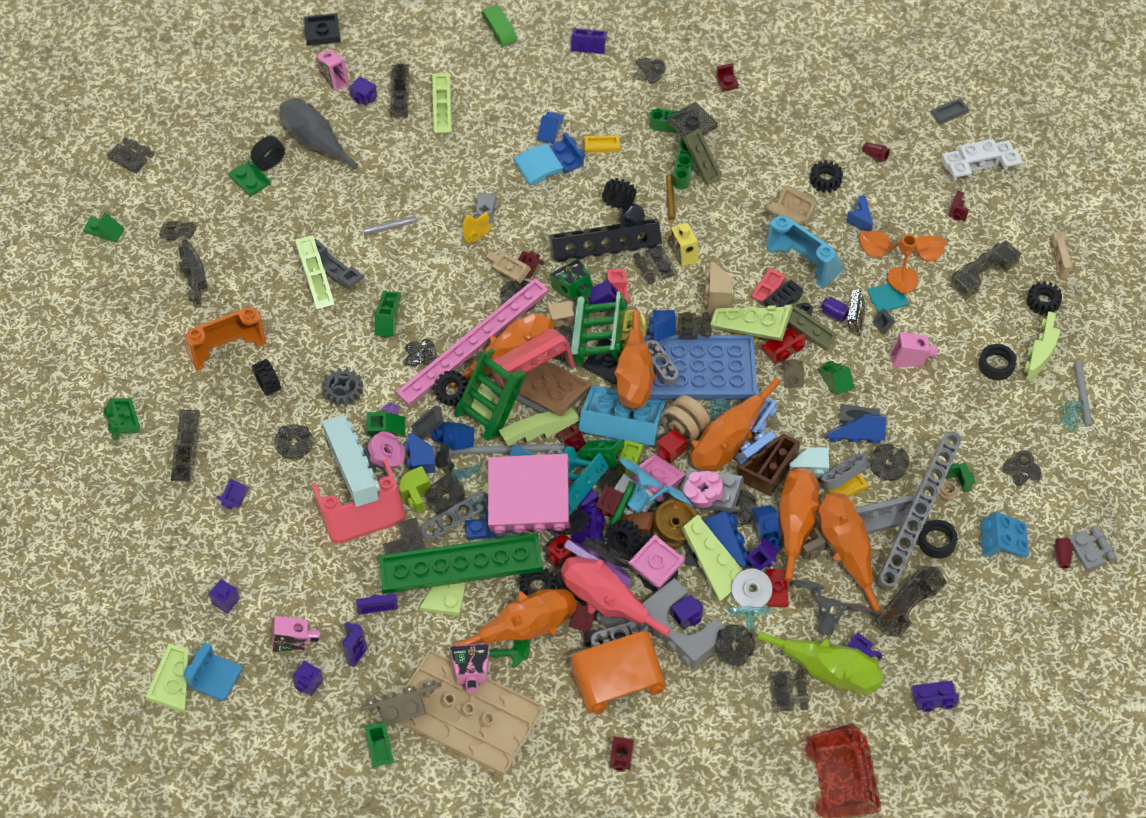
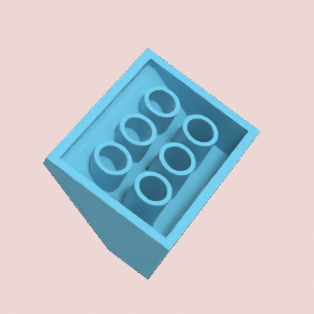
[579,385,666,446]

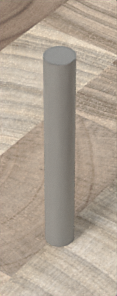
[363,215,417,235]

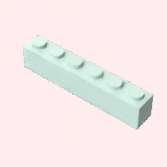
[322,414,380,507]

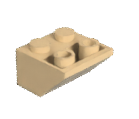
[704,262,733,313]

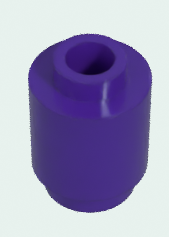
[821,297,850,322]

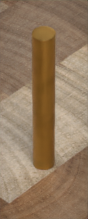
[666,174,676,220]

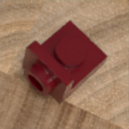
[716,63,739,92]
[948,190,969,222]
[518,251,544,279]
[556,424,586,452]
[596,485,624,517]

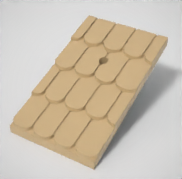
[398,649,546,775]

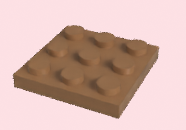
[519,361,592,416]

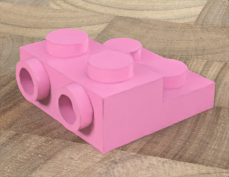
[631,454,685,502]

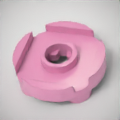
[368,431,405,470]
[684,471,724,508]

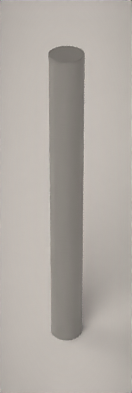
[1074,360,1092,427]

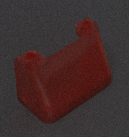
[805,723,881,818]

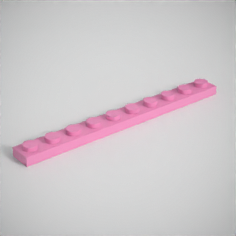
[396,278,548,407]

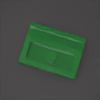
[228,160,271,197]

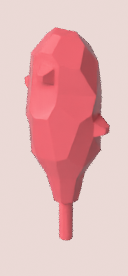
[561,557,671,637]

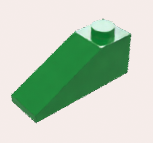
[375,291,401,338]

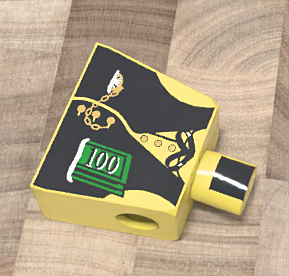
[668,223,699,267]

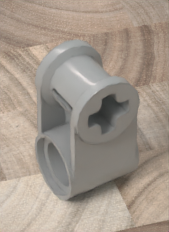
[476,193,497,224]

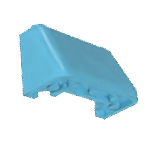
[766,216,843,288]

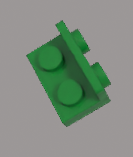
[103,398,141,440]
[579,439,624,467]

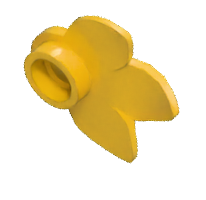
[462,212,492,243]

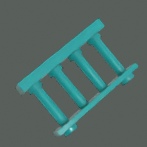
[561,446,609,516]

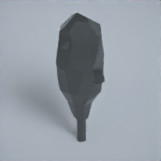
[279,98,359,170]

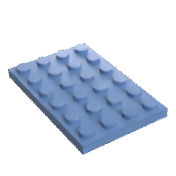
[644,335,757,399]

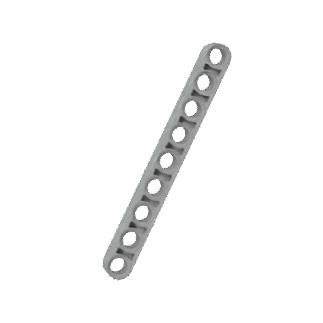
[876,431,961,590]

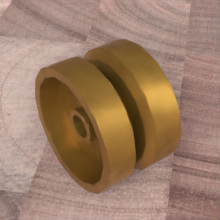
[650,499,697,550]

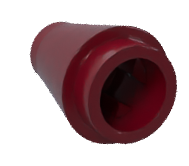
[862,142,890,162]
[1053,538,1073,568]

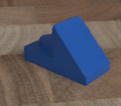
[537,111,564,144]
[846,195,873,231]
[465,511,507,540]

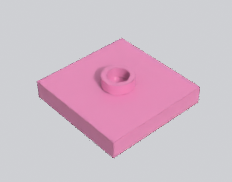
[628,534,685,590]

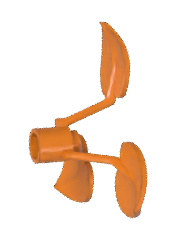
[860,230,947,294]

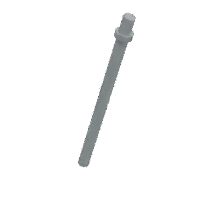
[437,444,565,457]

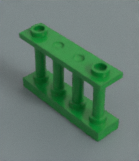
[571,291,628,366]
[454,349,527,441]

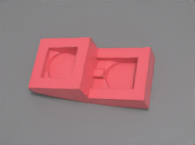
[751,268,786,303]
[607,269,629,305]

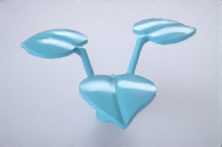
[617,457,694,513]

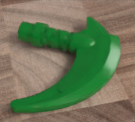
[490,639,530,668]

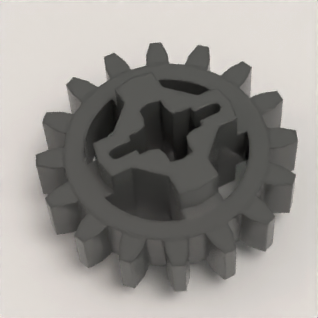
[322,368,363,407]

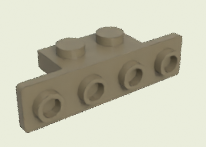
[359,680,442,726]

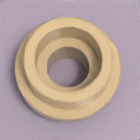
[938,481,958,500]

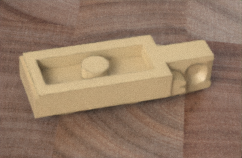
[1051,232,1073,278]
[486,251,531,283]

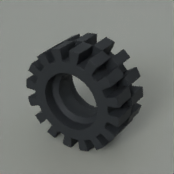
[810,160,843,193]
[602,178,637,209]
[1027,281,1062,316]
[252,359,281,396]
[433,370,469,407]
[604,519,643,558]
[519,567,556,596]

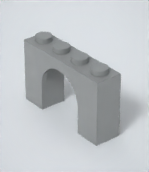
[642,578,730,670]

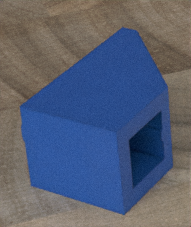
[649,310,676,342]
[431,422,475,450]
[405,433,436,474]
[752,505,782,550]

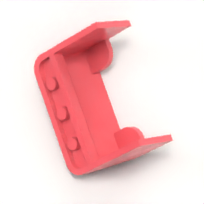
[491,329,575,389]
[312,459,405,544]

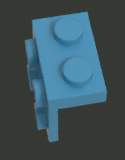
[980,511,1029,558]
[184,642,242,701]

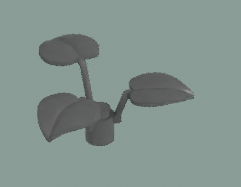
[789,580,879,635]

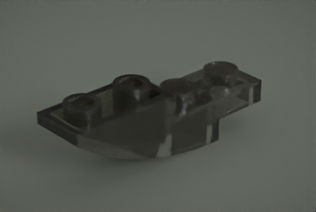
[390,64,409,117]
[179,239,208,307]
[171,409,201,482]

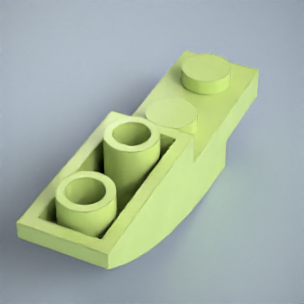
[1024,312,1061,380]

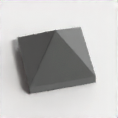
[872,308,896,335]

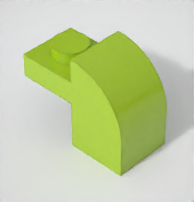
[399,466,431,514]

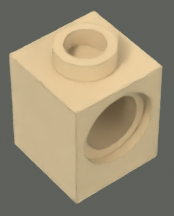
[545,301,574,329]

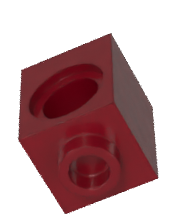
[610,736,634,772]

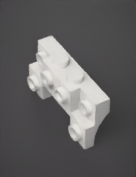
[941,139,1023,180]

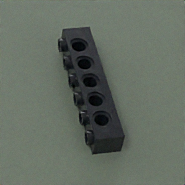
[549,218,662,262]

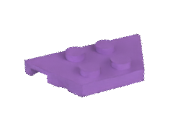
[564,540,632,587]

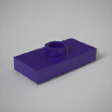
[356,593,398,615]

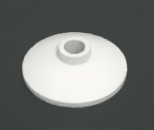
[732,568,772,609]

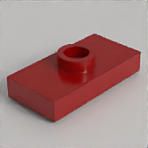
[766,569,789,607]

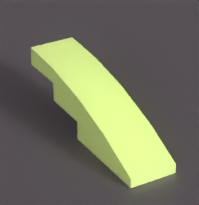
[432,73,452,134]
[295,235,334,309]
[499,407,580,446]

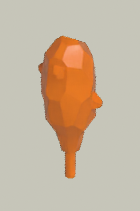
[614,310,657,409]
[449,313,555,388]
[690,377,781,471]
[778,468,820,582]
[817,492,881,612]
[454,589,577,646]

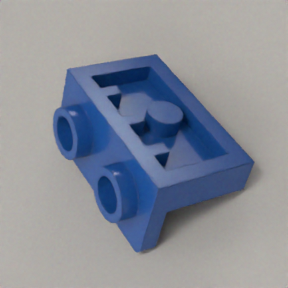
[549,132,585,174]

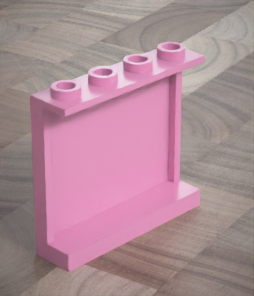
[488,454,570,534]

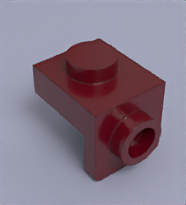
[570,601,598,632]

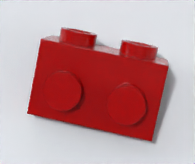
[761,327,806,364]

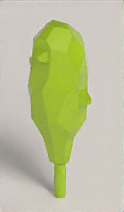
[757,631,884,696]

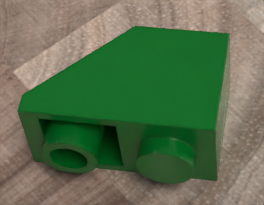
[817,361,855,395]
[367,412,405,437]

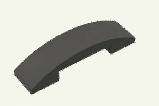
[314,239,364,288]

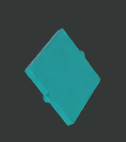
[867,283,909,313]

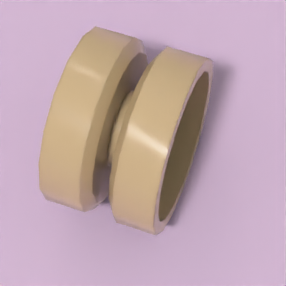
[661,395,710,445]

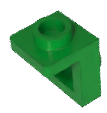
[946,462,975,493]

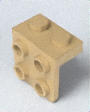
[767,185,818,224]

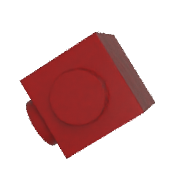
[656,428,687,464]
[546,533,576,569]

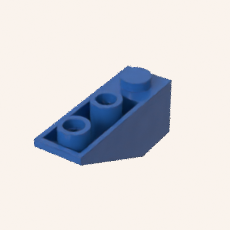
[826,414,887,443]
[704,511,752,568]

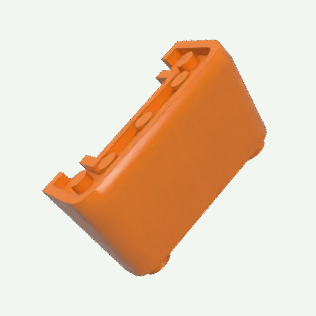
[185,307,266,371]
[571,631,666,714]

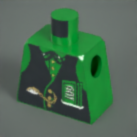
[549,259,593,299]

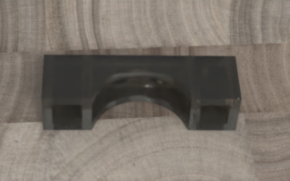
[950,240,1021,300]
[874,566,947,637]

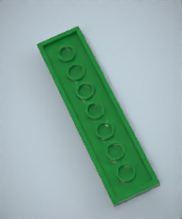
[379,533,543,594]

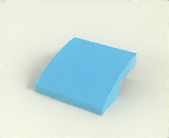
[514,143,563,185]

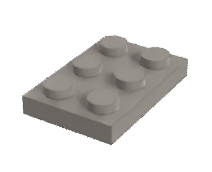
[677,470,744,512]

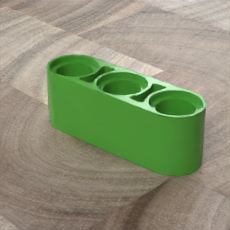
[481,5,517,47]

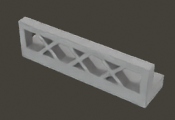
[855,492,928,534]

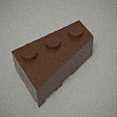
[737,433,800,497]

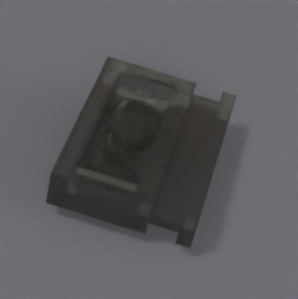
[847,290,867,336]

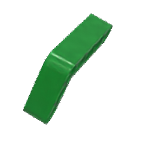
[649,108,700,190]

